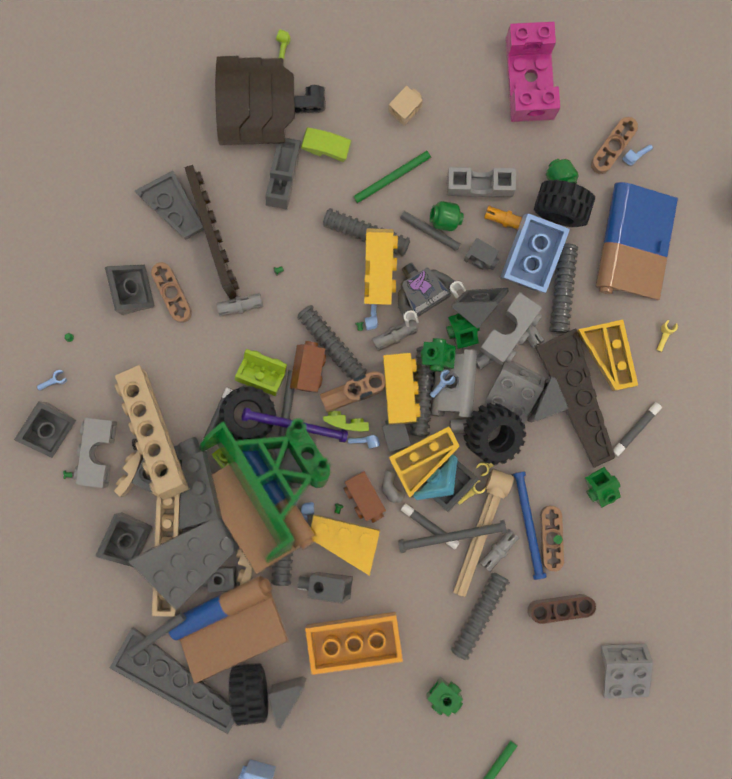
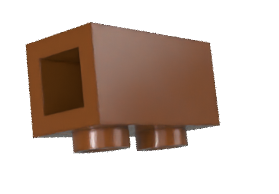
[290,341,326,392]
[343,471,386,523]

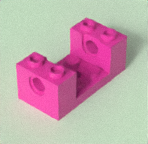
[506,21,560,122]

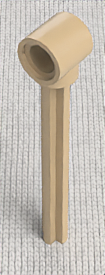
[453,469,514,597]

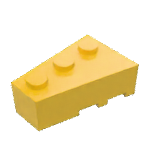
[364,228,398,305]
[577,319,638,391]
[383,353,420,425]
[388,426,460,498]
[311,514,380,576]

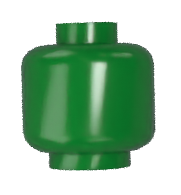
[546,159,579,184]
[429,201,464,232]

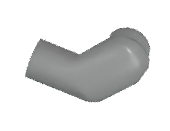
[382,470,403,503]

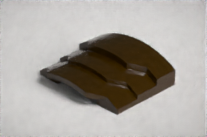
[215,56,295,145]

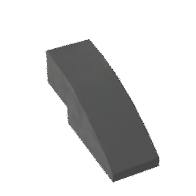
[265,138,301,209]

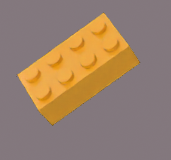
[305,612,403,675]

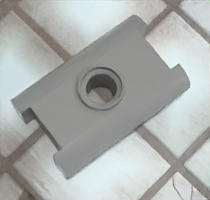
[431,349,478,418]

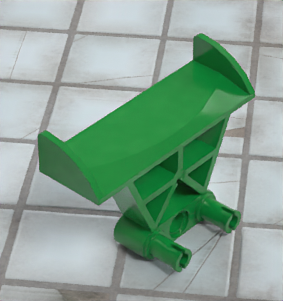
[199,418,330,563]

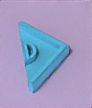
[413,455,458,500]

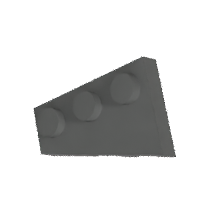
[135,170,204,239]
[179,451,222,529]

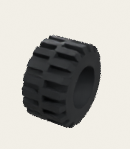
[534,180,596,227]
[219,386,276,441]
[463,403,526,465]
[229,663,268,726]

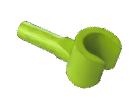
[276,29,291,60]

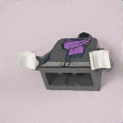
[398,262,466,327]

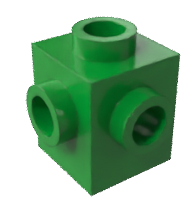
[446,313,480,349]
[421,338,456,372]
[585,467,621,508]
[426,677,463,717]

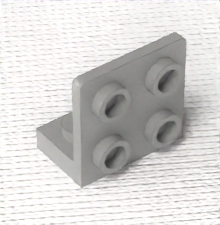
[484,361,546,423]
[601,644,653,699]

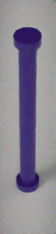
[242,407,348,443]

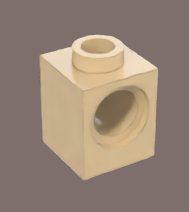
[388,86,423,126]

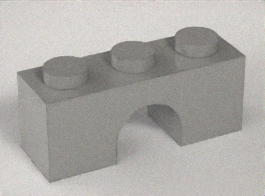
[447,167,516,197]
[480,293,542,366]
[74,418,117,488]

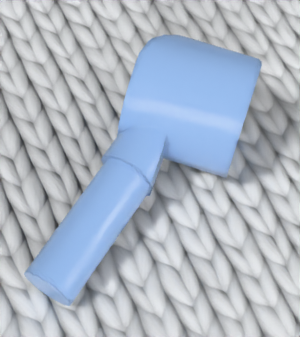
[622,145,653,166]
[365,304,378,330]
[37,370,67,390]
[430,370,455,398]
[348,435,380,449]
[301,502,315,522]

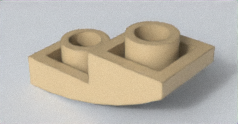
[114,451,144,497]
[236,547,253,585]

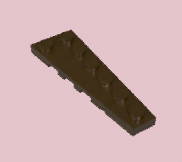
[184,165,240,300]
[535,328,615,468]

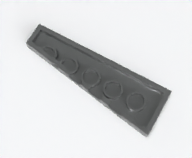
[110,627,234,734]

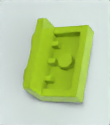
[234,349,287,396]

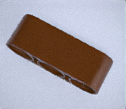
[528,594,596,624]

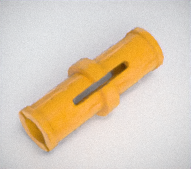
[484,205,522,230]

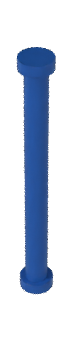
[512,471,547,580]

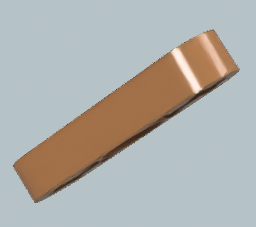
[591,117,638,174]
[151,262,192,323]
[540,506,564,572]

